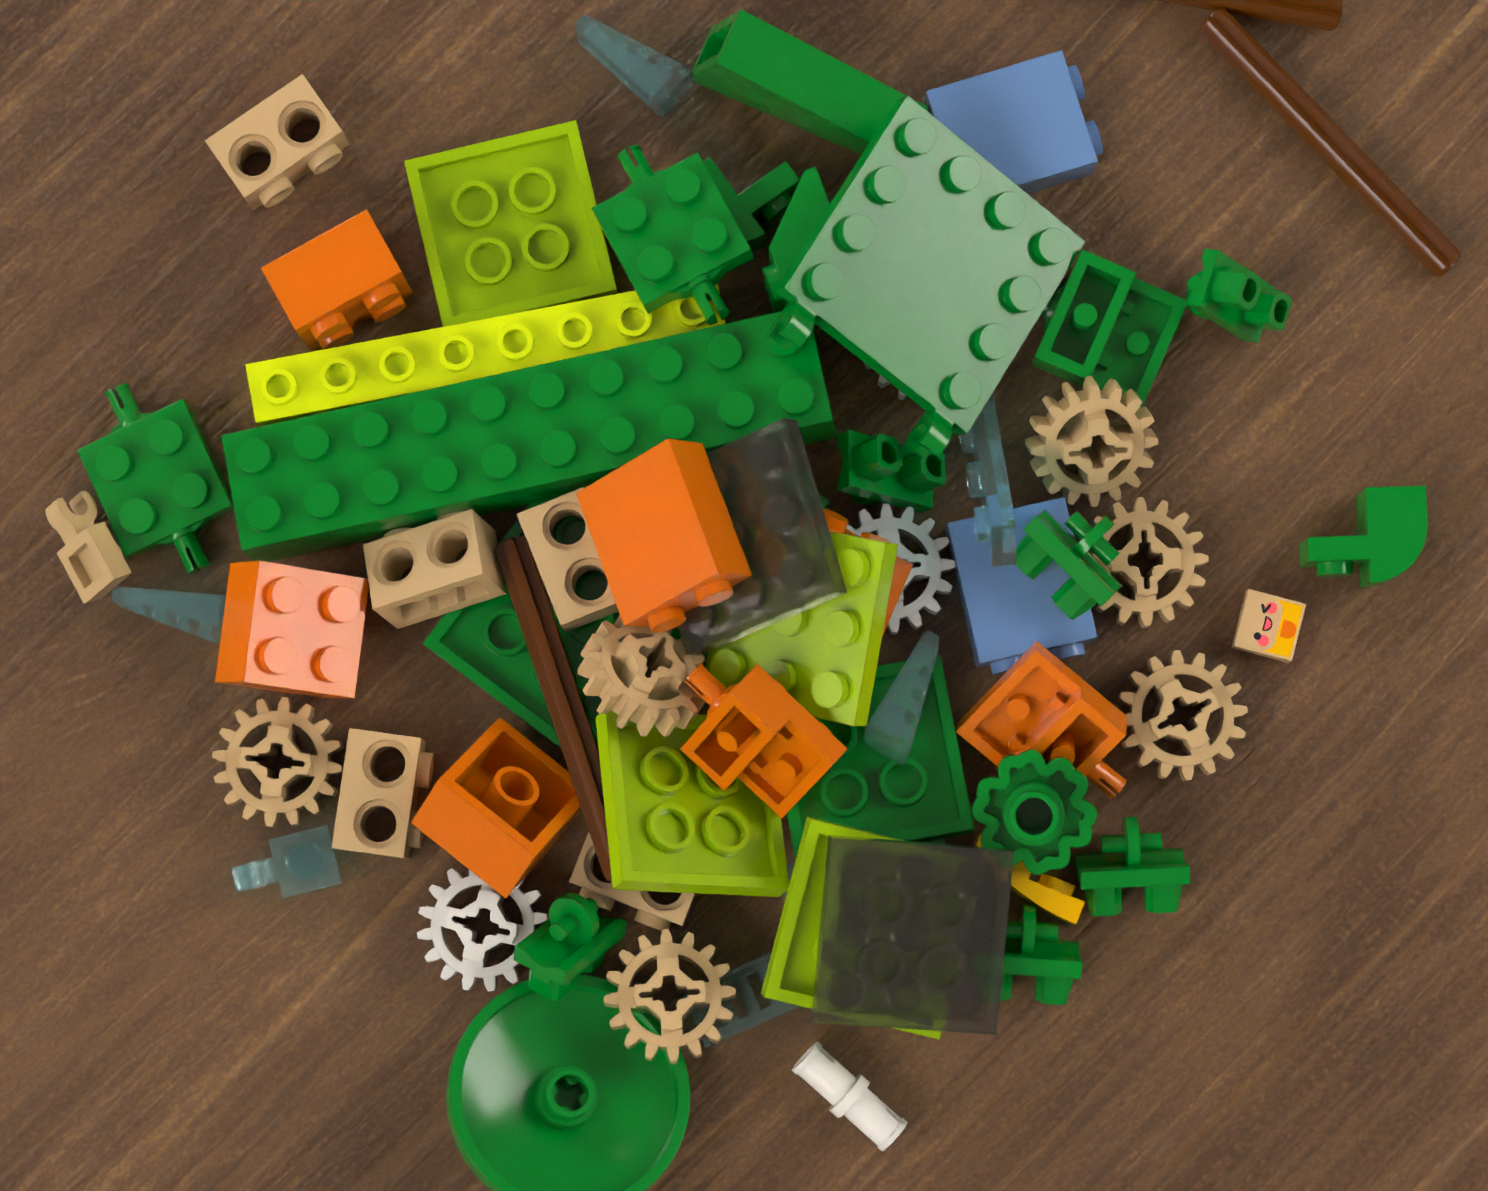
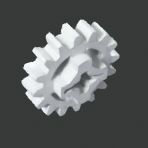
[846,504,955,635]
[417,868,549,992]

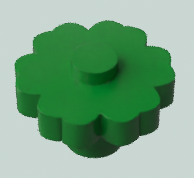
[972,749,1097,875]

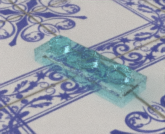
[959,393,1016,567]

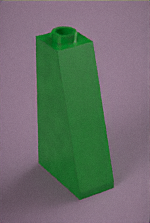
[688,9,928,155]

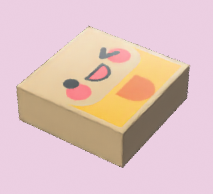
[1231,589,1306,663]

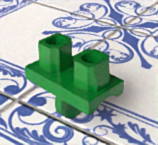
[1185,249,1292,343]
[837,429,946,513]
[1010,509,1123,620]
[1074,816,1190,917]
[513,893,627,1001]
[969,904,1082,1005]

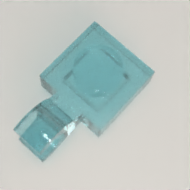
[231,825,343,899]

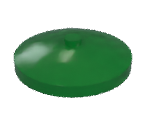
[446,974,690,1191]

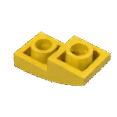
[973,834,1085,925]

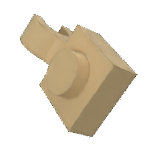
[45,490,132,604]

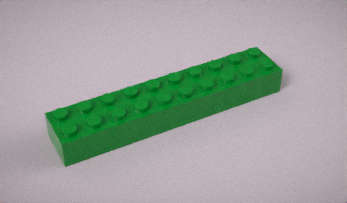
[221,311,837,562]

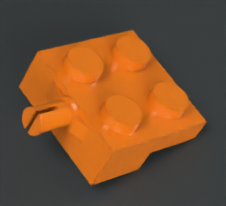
[956,641,1127,799]
[680,663,847,819]

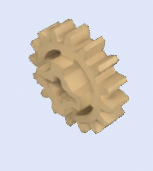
[1025,376,1158,507]
[1088,497,1209,628]
[578,615,705,737]
[1117,650,1248,782]
[212,697,344,828]
[604,929,736,1064]

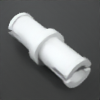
[791,1041,907,1151]

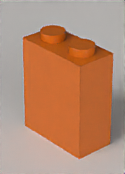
[576,438,752,633]

